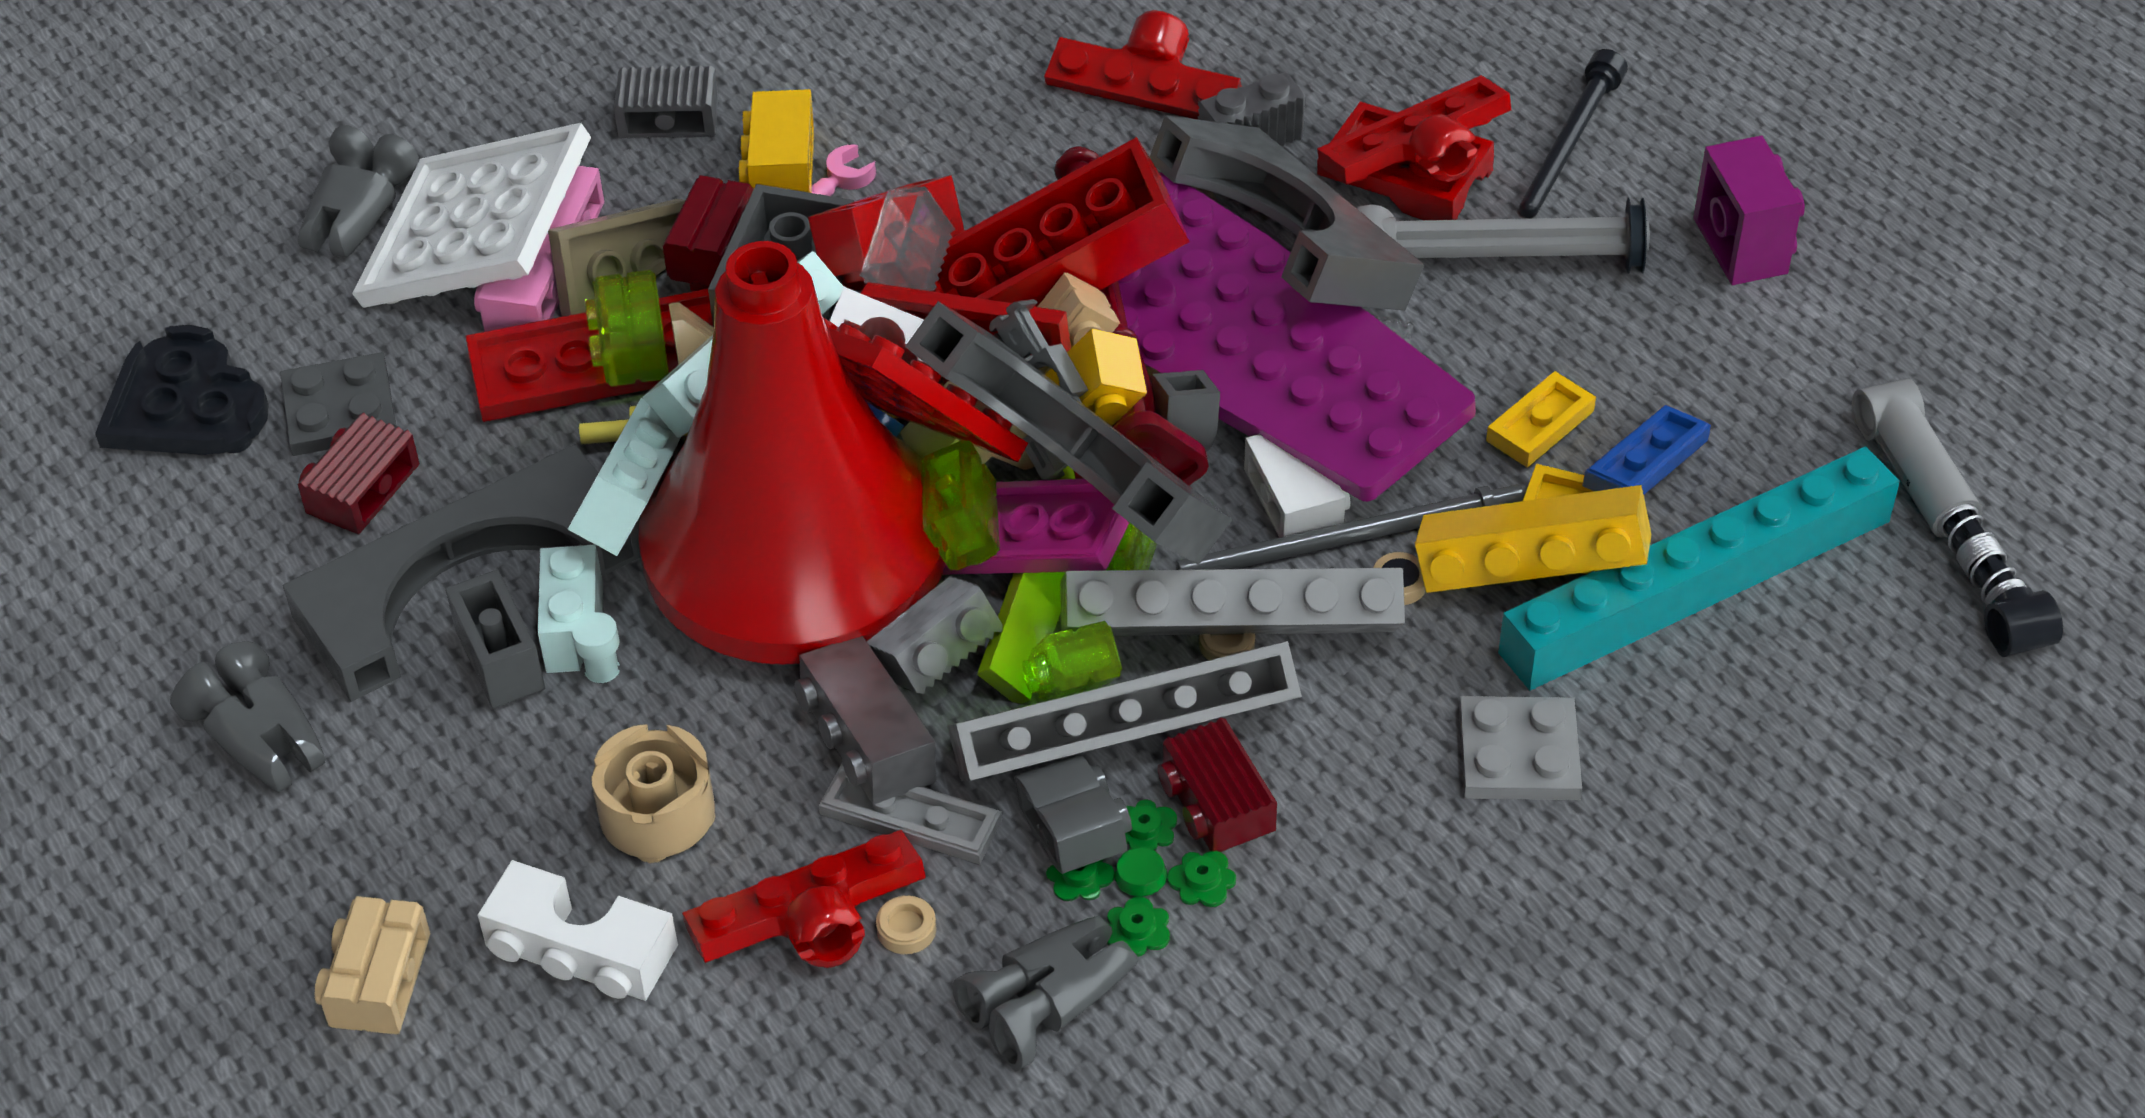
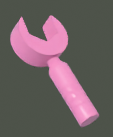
[812,145,876,196]

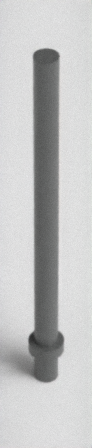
[1176,484,1524,570]

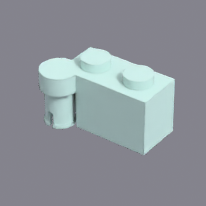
[538,544,620,683]

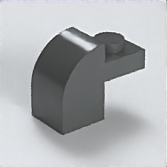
[1152,370,1220,452]

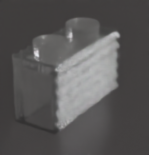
[859,186,955,291]

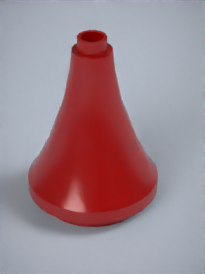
[639,241,949,665]

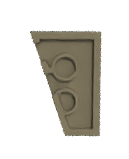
[548,199,685,317]

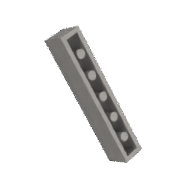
[1060,568,1405,636]
[947,641,1302,781]

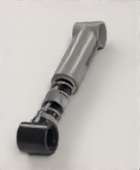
[1852,378,2063,657]

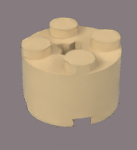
[592,724,715,863]

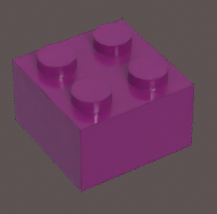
[1693,135,1805,286]

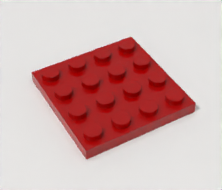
[823,318,1028,462]

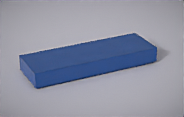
[1582,405,1711,495]

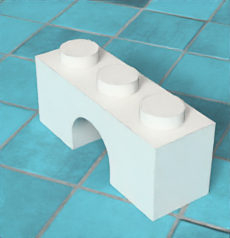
[478,860,678,1001]

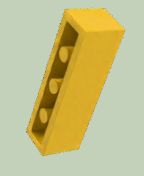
[1415,485,1652,593]

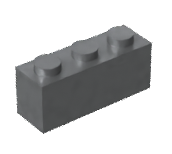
[795,636,936,805]

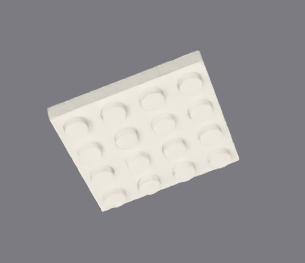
[352,123,591,308]

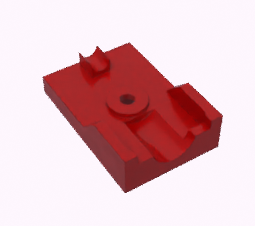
[1317,101,1494,220]

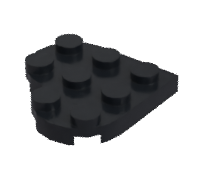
[95,325,269,455]

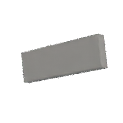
[819,762,1002,865]

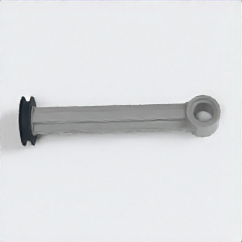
[1357,197,1650,274]

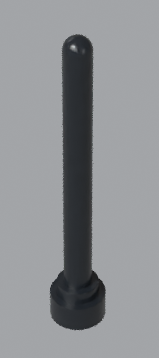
[1519,49,1628,218]

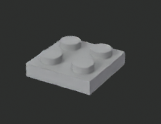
[1459,696,1582,800]

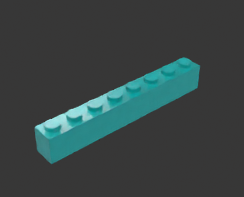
[1498,446,1900,691]

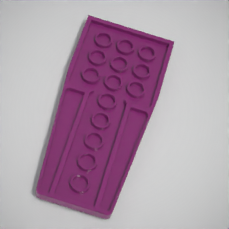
[1118,172,1476,502]

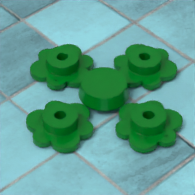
[1046,799,1236,957]

